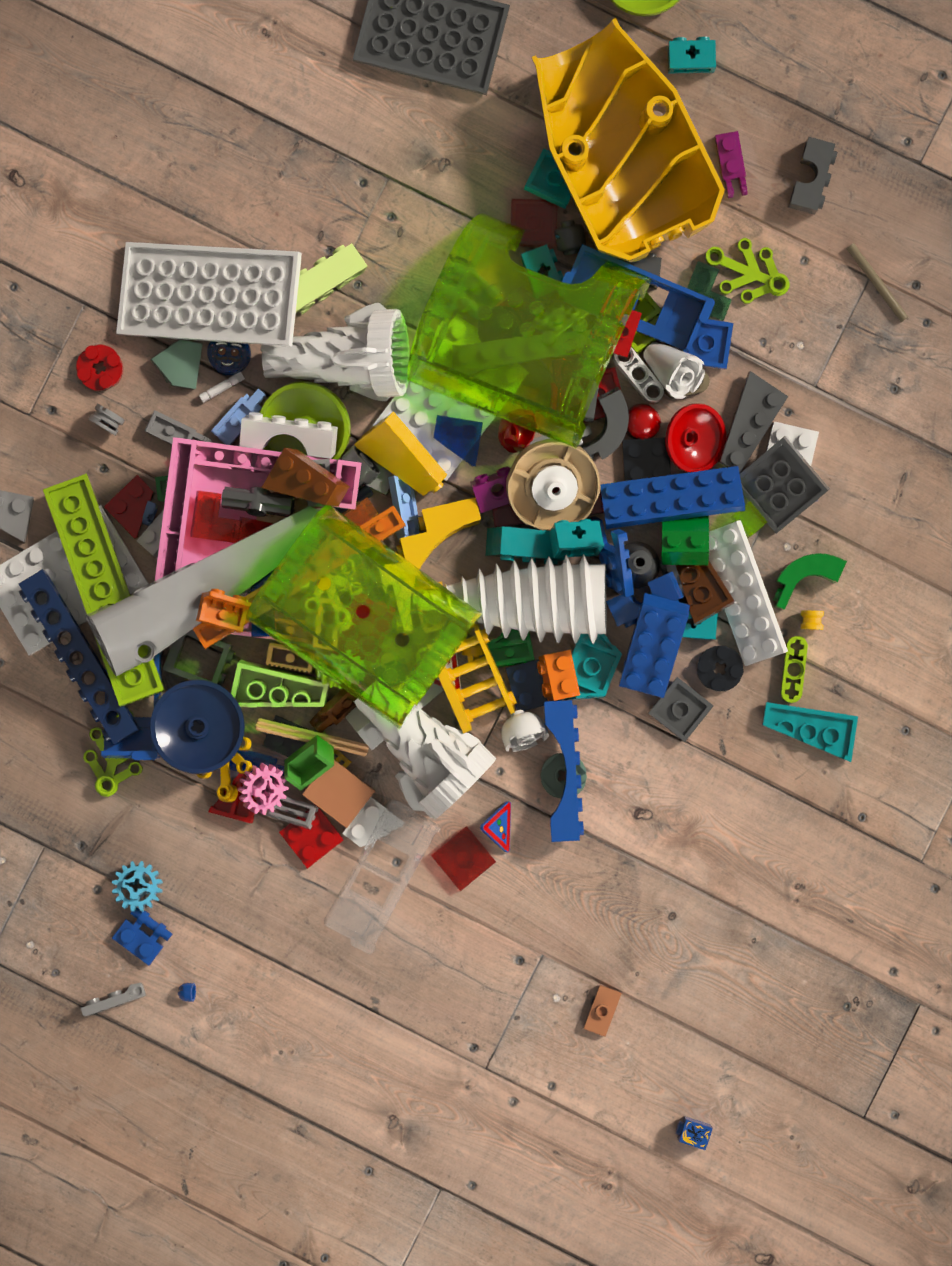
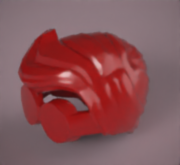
[498,409,537,453]

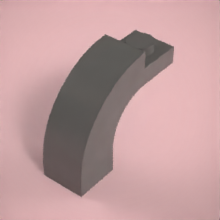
[579,387,629,460]

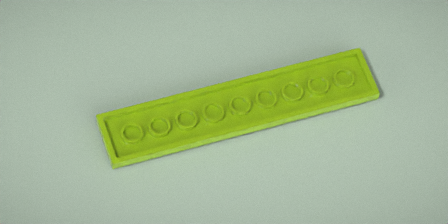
[43,473,165,707]

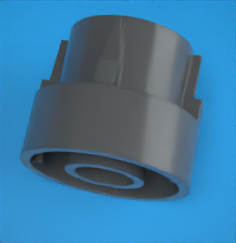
[342,445,381,489]

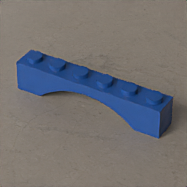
[544,700,584,842]

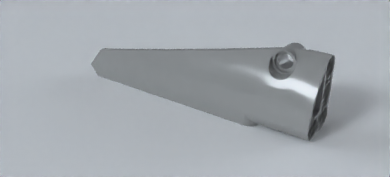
[86,506,323,676]

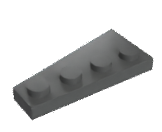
[718,371,788,473]

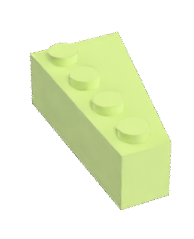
[296,243,367,315]
[231,660,330,707]

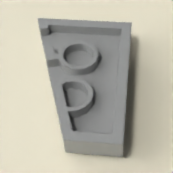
[0,490,35,542]

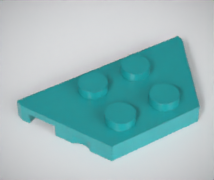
[556,634,622,701]

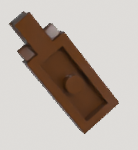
[309,682,366,733]

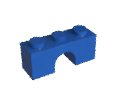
[606,571,684,628]

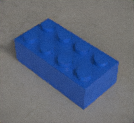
[619,593,690,698]

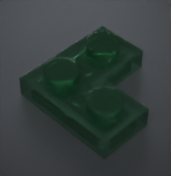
[687,261,732,321]

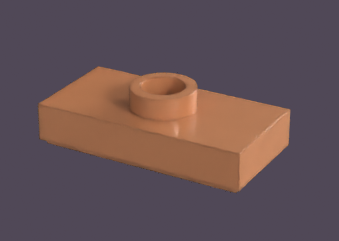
[583,985,622,1037]

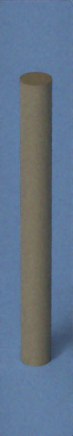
[846,243,908,322]

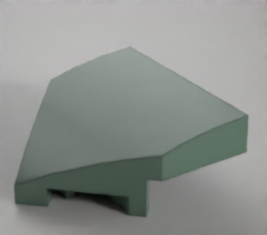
[150,340,203,390]

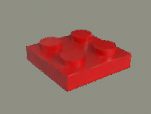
[279,804,344,869]

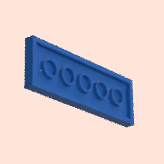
[600,466,745,529]

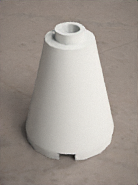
[643,342,705,399]

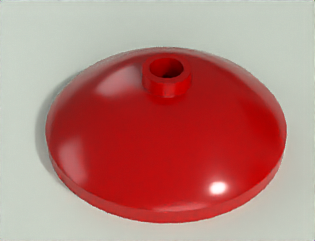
[665,403,726,472]

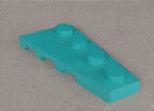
[762,702,858,762]

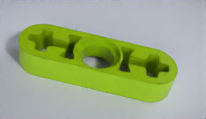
[780,636,808,703]

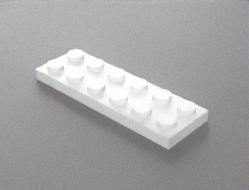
[709,520,788,666]

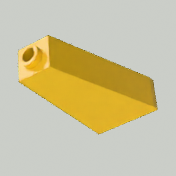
[354,411,447,496]

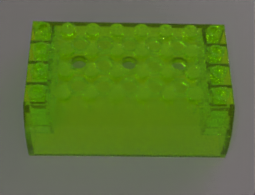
[246,505,483,729]

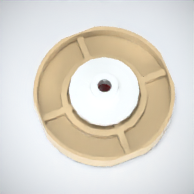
[506,439,600,531]

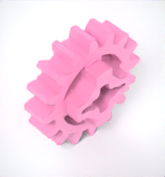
[238,763,289,815]

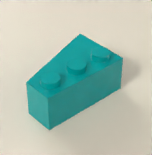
[485,526,565,565]

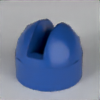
[178,983,196,1002]

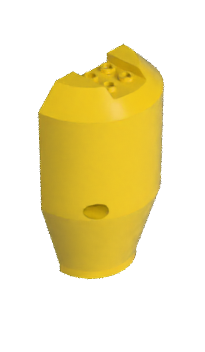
[531,18,725,262]

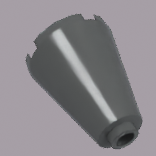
[624,542,660,588]

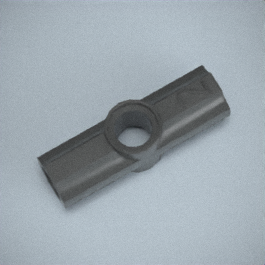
[221,487,295,517]

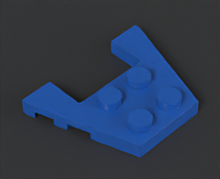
[588,516,634,597]

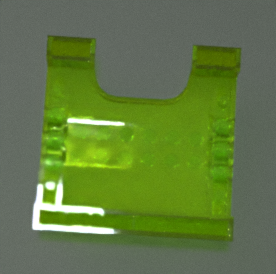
[407,213,651,448]

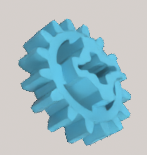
[112,861,163,912]

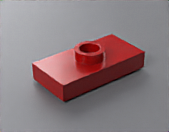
[605,306,642,358]

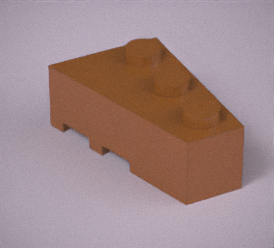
[261,448,350,507]

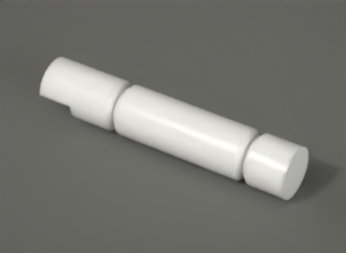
[199,371,245,403]

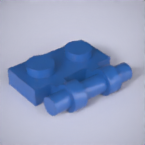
[112,907,173,966]

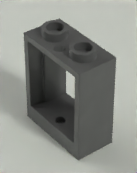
[163,630,235,686]

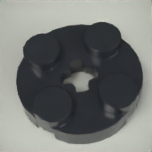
[697,646,744,691]

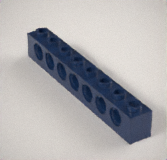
[19,569,141,744]

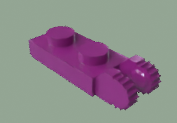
[715,131,748,198]

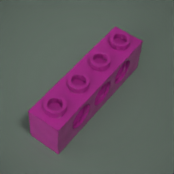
[470,466,511,513]

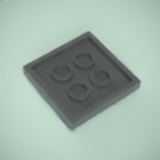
[740,436,830,534]

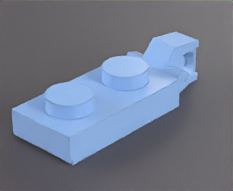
[211,388,266,445]

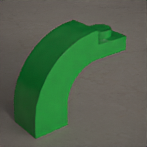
[773,553,847,610]

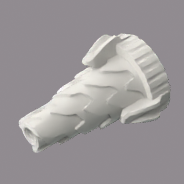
[260,303,410,401]
[354,677,496,819]

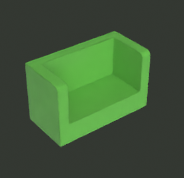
[284,735,334,791]

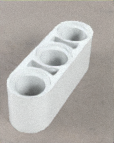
[613,348,664,404]

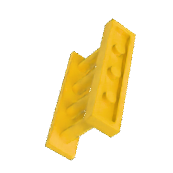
[427,624,517,734]

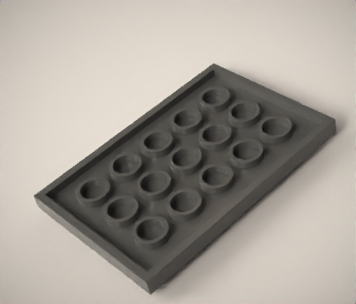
[353,0,510,96]

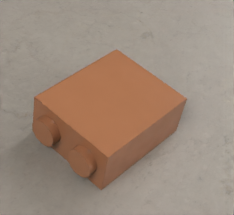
[302,759,375,828]

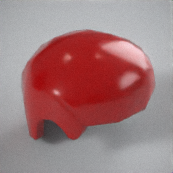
[627,403,661,440]

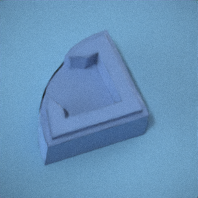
[142,501,159,526]

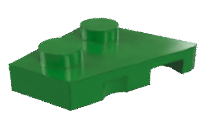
[487,629,535,669]

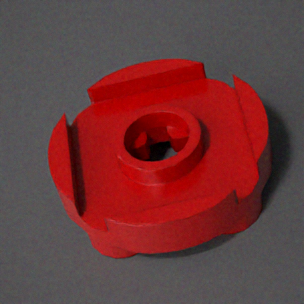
[76,344,124,391]

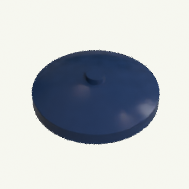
[150,680,245,774]

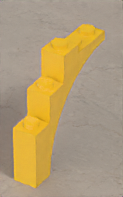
[374,497,481,636]

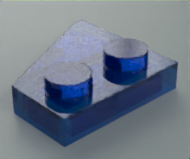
[433,415,483,467]

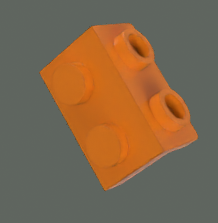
[196,589,253,633]
[537,650,580,701]

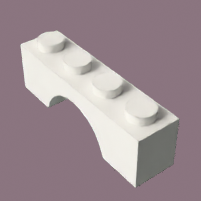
[239,412,338,459]

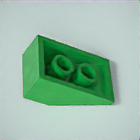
[662,516,709,565]

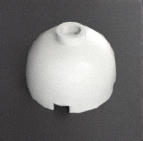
[501,710,549,752]

